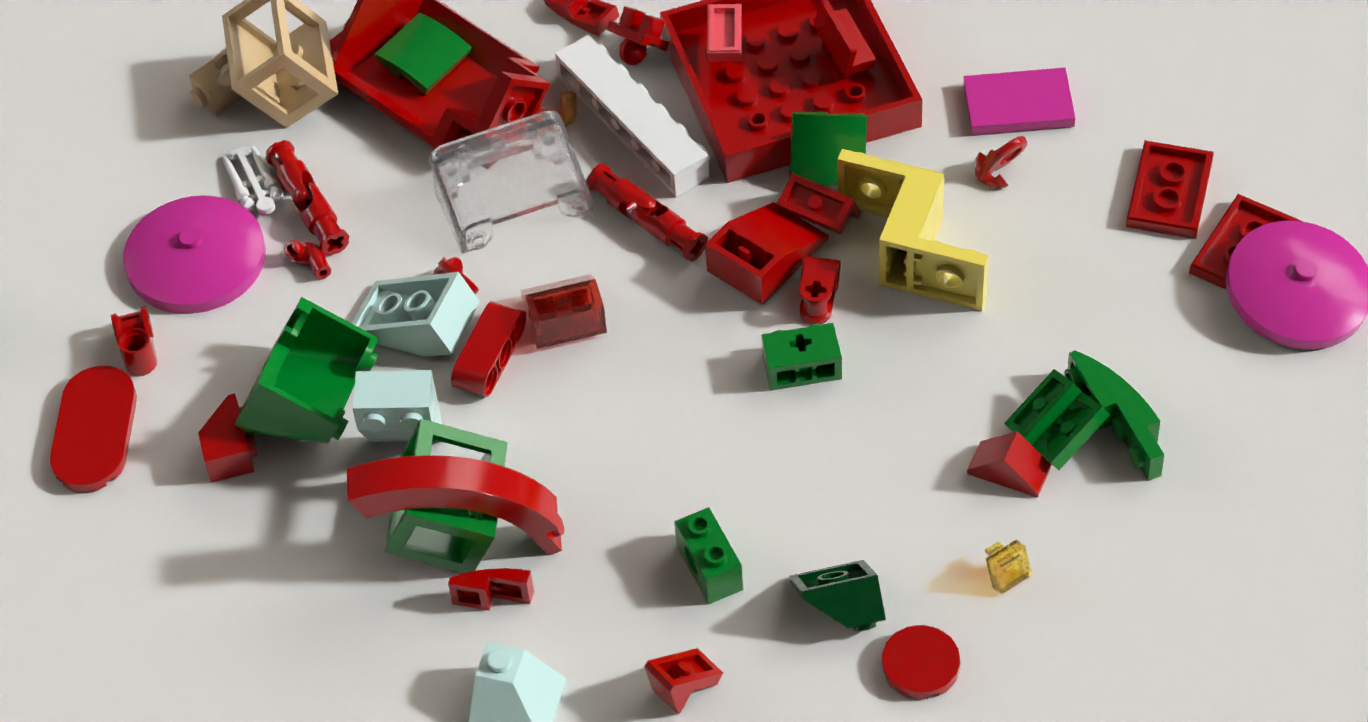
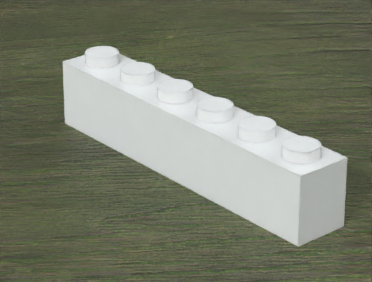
[555,35,710,197]

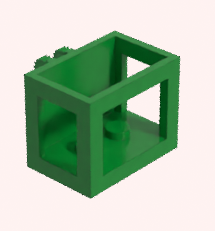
[384,419,508,573]

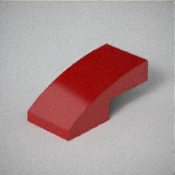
[544,0,619,36]
[448,568,534,611]

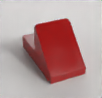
[644,648,723,714]

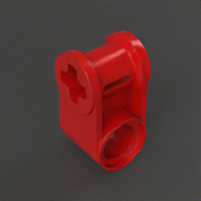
[799,256,841,325]
[111,306,157,376]

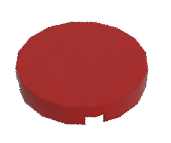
[882,625,961,700]

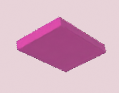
[963,67,1076,135]

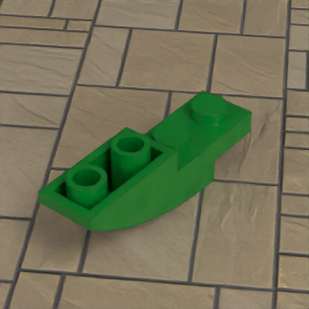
[1064,350,1164,481]

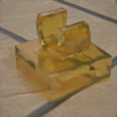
[985,540,1032,595]

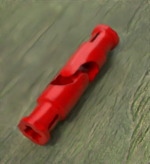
[265,140,349,256]
[586,163,708,262]

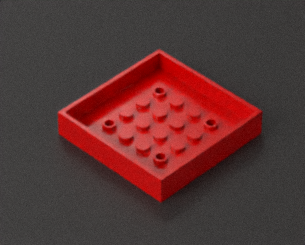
[660,0,922,183]

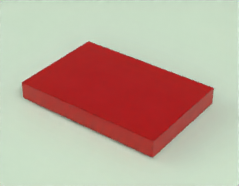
[1126,140,1214,239]
[1189,194,1303,290]

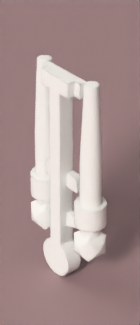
[222,145,284,215]

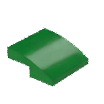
[374,13,472,95]
[789,112,867,185]
[1004,369,1110,470]

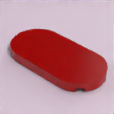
[50,365,137,492]

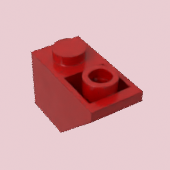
[198,393,258,483]

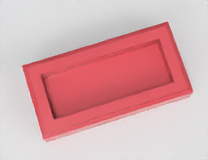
[707,4,742,62]

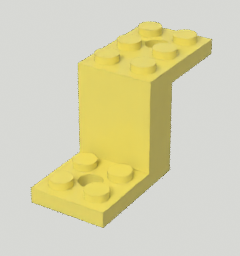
[837,149,989,311]

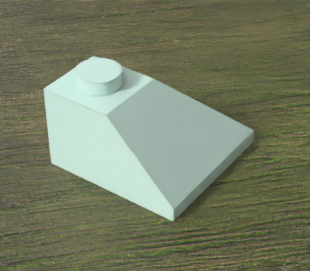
[468,642,567,722]

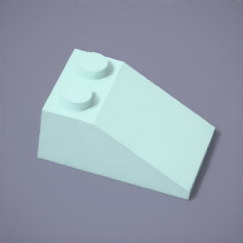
[352,272,480,357]
[352,370,442,442]

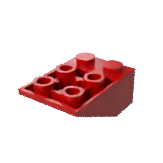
[705,202,829,305]

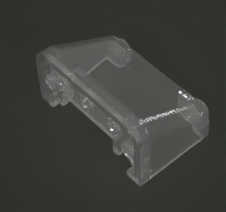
[429,111,594,254]

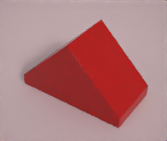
[967,431,1051,498]

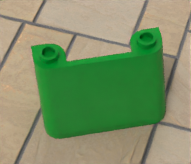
[234,297,379,444]

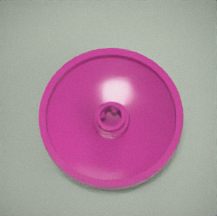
[123,195,266,314]
[1226,221,1368,350]

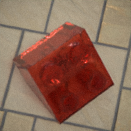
[520,274,607,349]

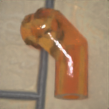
[542,91,577,132]

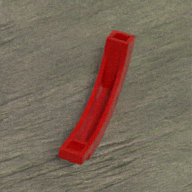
[347,455,564,555]

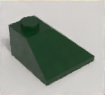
[789,560,886,631]

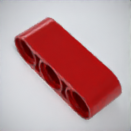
[451,301,527,397]

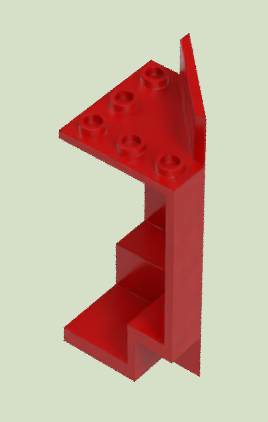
[330,0,554,172]

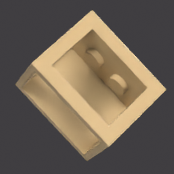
[214,0,338,128]

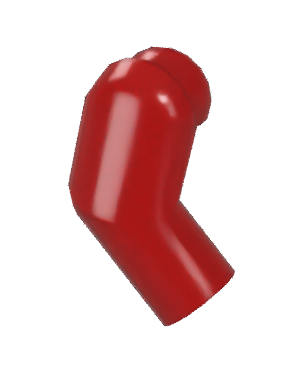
[284,240,332,279]

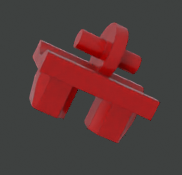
[606,6,669,65]

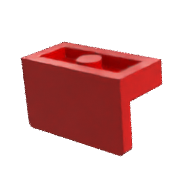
[814,0,876,76]
[776,173,861,235]

